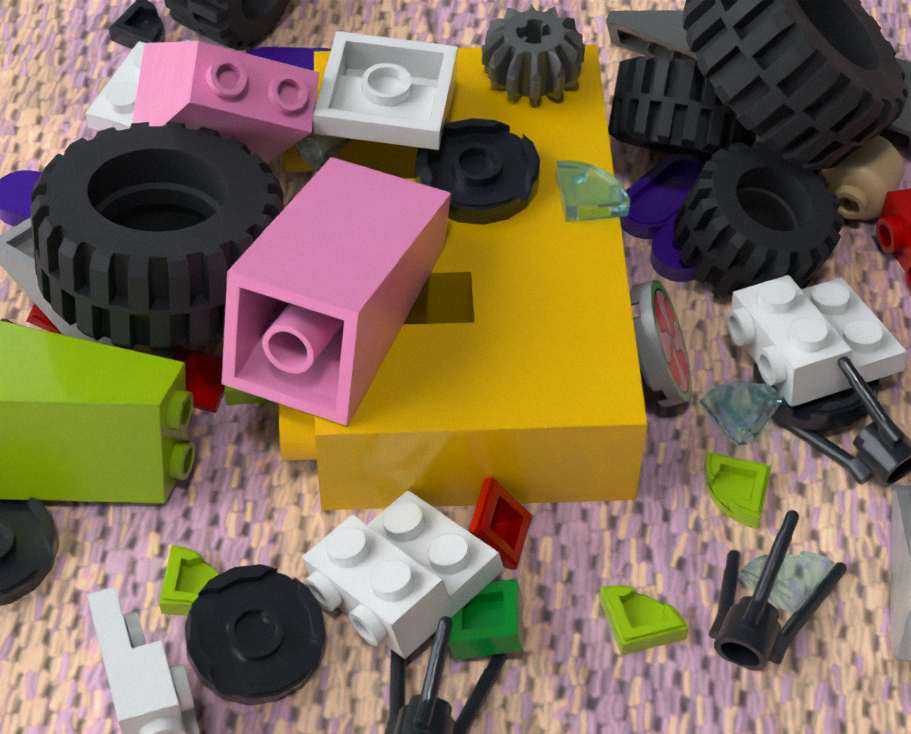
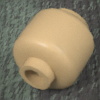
[820,135,905,221]

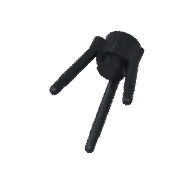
[761,356,911,488]
[709,510,847,671]
[384,616,507,734]

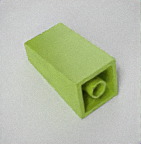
[0,321,195,504]

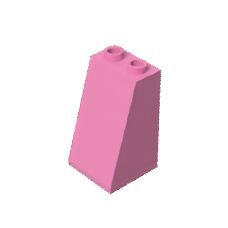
[132,41,319,163]
[222,157,451,426]

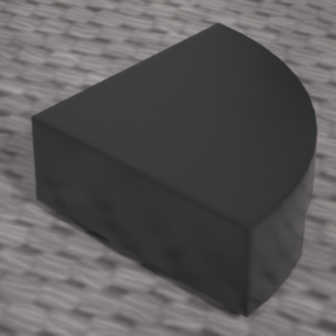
[109,0,165,50]

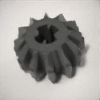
[481,4,585,105]

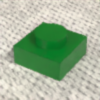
[448,579,523,660]

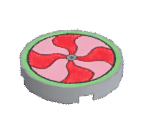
[630,280,692,407]

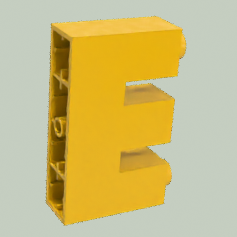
[279,44,647,511]

